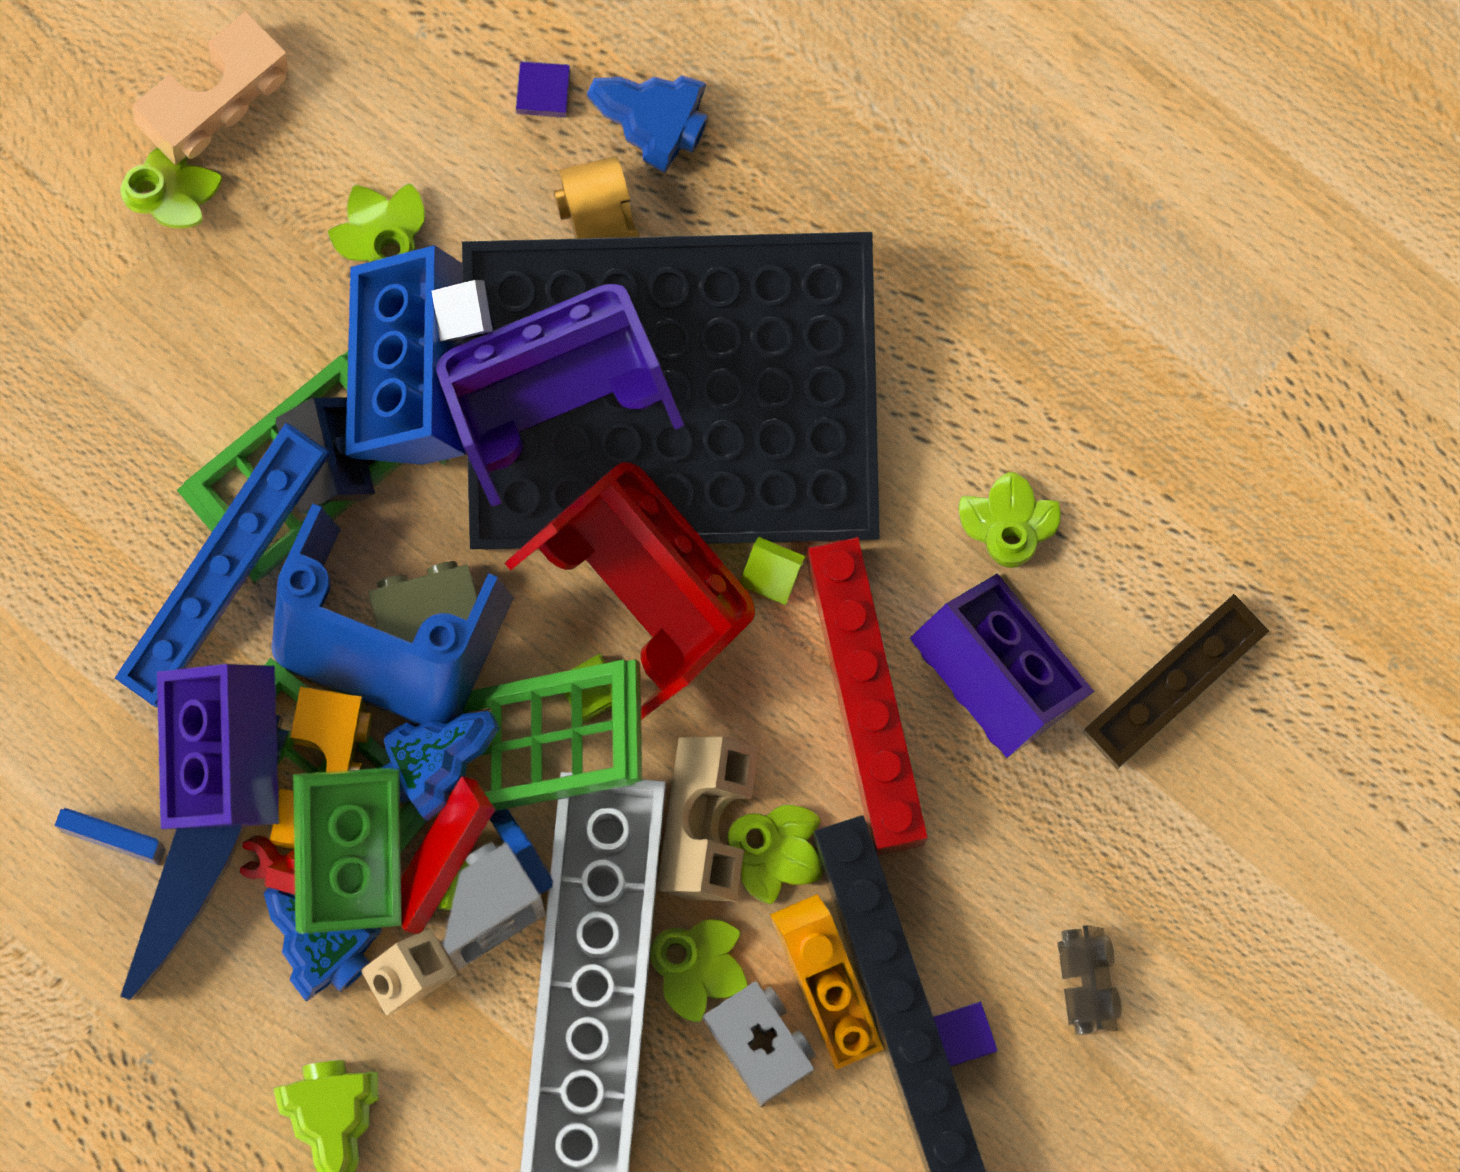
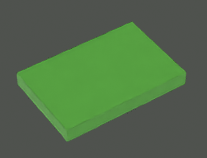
[293,768,402,934]

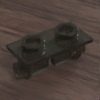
[1057,925,1122,1035]

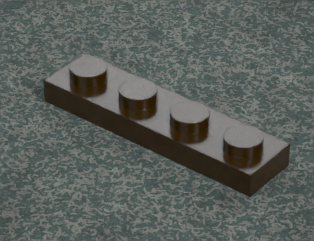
[1082,594,1269,770]

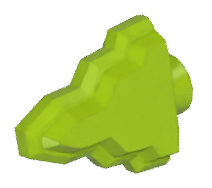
[273,1060,379,1172]

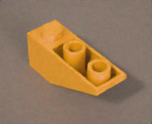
[770,894,884,1070]

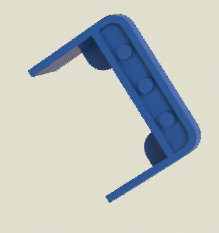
[271,503,514,725]

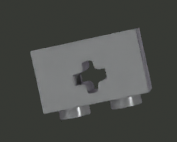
[703,981,816,1107]

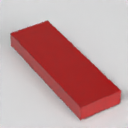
[401,776,495,934]

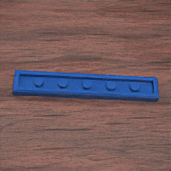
[115,423,331,708]

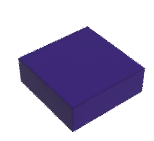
[516,61,570,118]
[933,1001,998,1068]

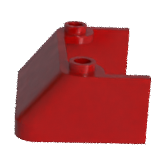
[504,462,755,720]

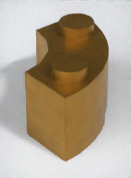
[554,156,640,239]

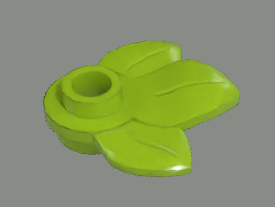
[120,148,222,229]
[328,184,425,262]
[959,472,1061,568]
[727,805,823,904]
[650,919,747,1023]

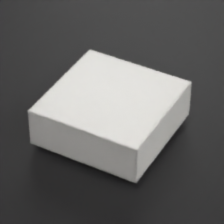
[432,280,493,341]

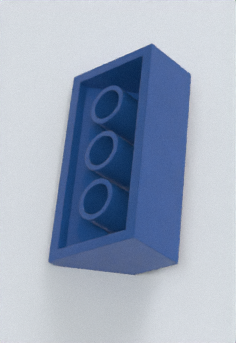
[346,245,466,465]

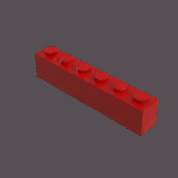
[806,537,928,856]

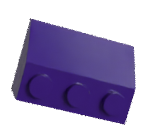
[909,573,1094,758]
[157,664,279,829]

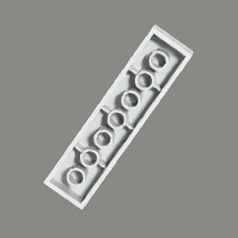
[521,772,666,1172]

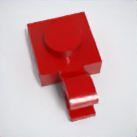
[240,835,295,895]

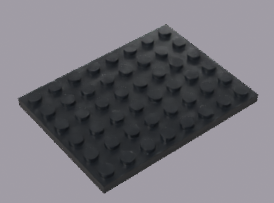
[462,232,880,550]

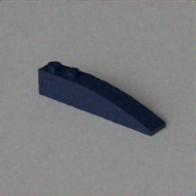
[120,715,289,1000]

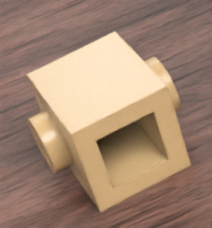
[361,929,457,1016]

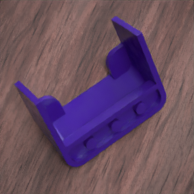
[436,284,684,507]

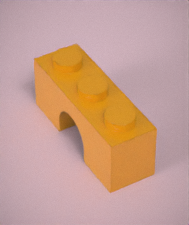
[270,686,372,849]

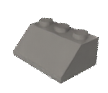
[443,843,546,970]

